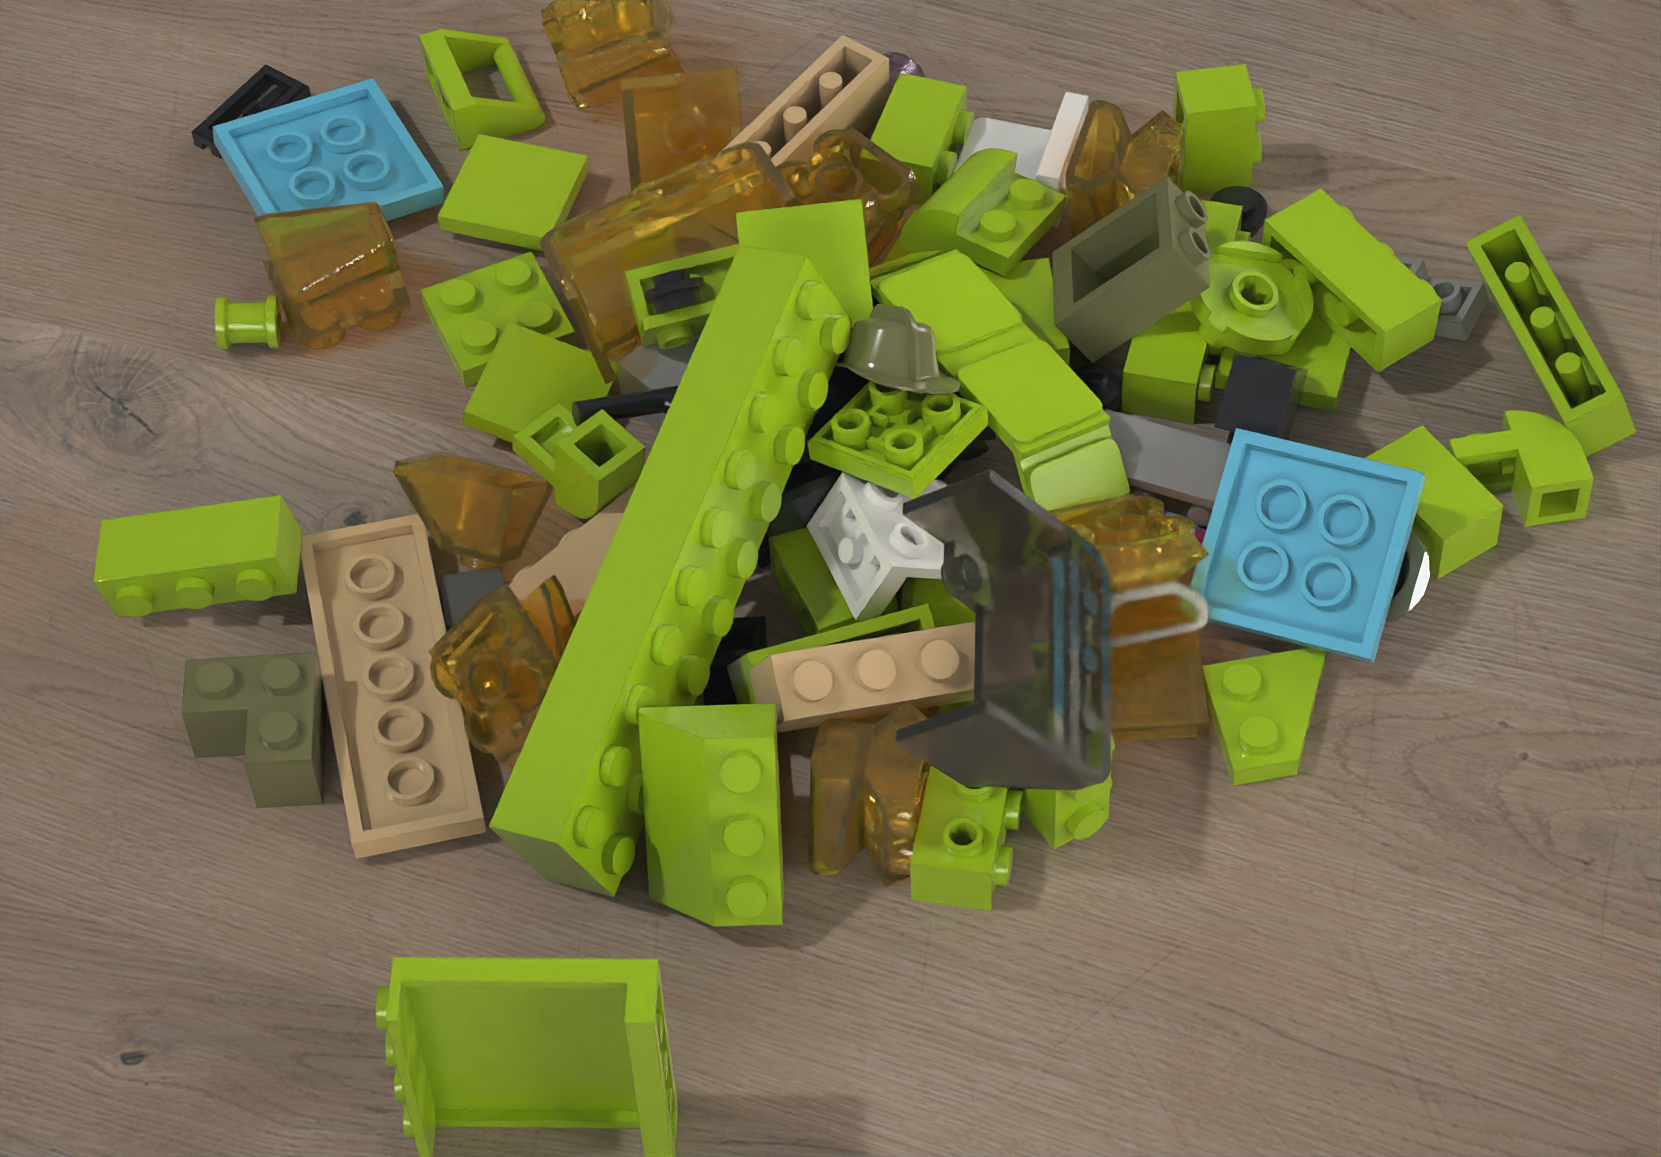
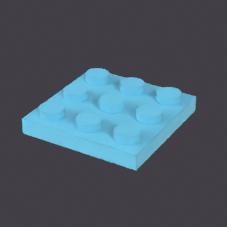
[213,78,444,255]
[1183,428,1426,664]

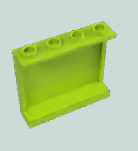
[376,957,678,1157]

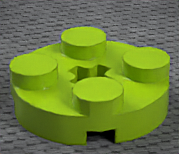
[1190,241,1314,355]

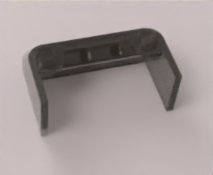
[896,469,1111,791]

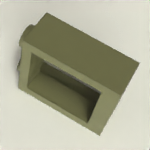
[1052,176,1211,363]

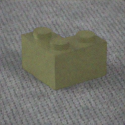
[182,652,327,808]

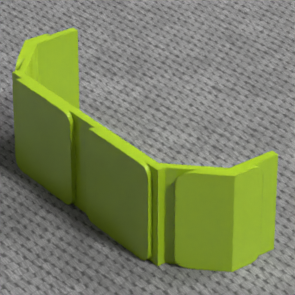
[869,249,1130,565]

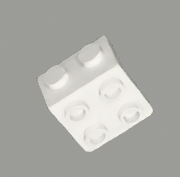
[953,92,1096,228]

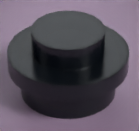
[1210,186,1268,238]
[643,269,706,315]

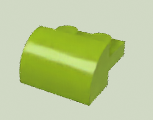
[899,148,1067,276]

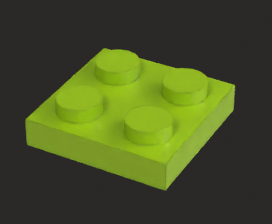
[420,251,577,387]

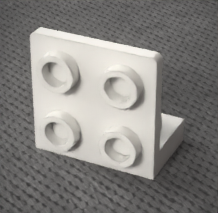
[807,472,993,621]

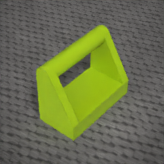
[419,29,546,151]

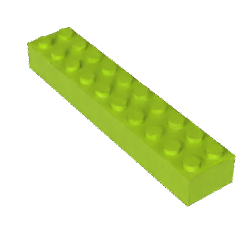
[489,245,853,897]

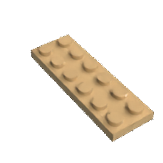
[301,513,487,859]

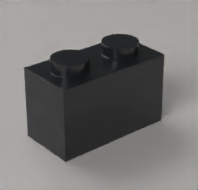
[1214,353,1308,444]

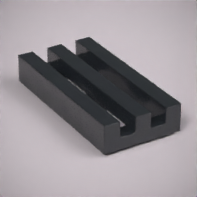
[191,64,311,159]

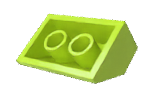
[638,703,784,927]

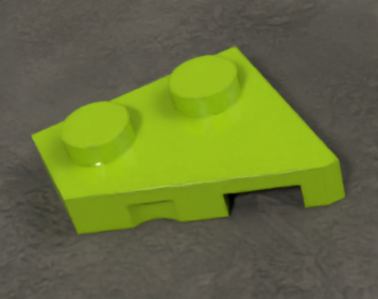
[1201,647,1326,786]

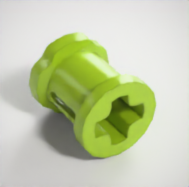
[215,295,282,350]

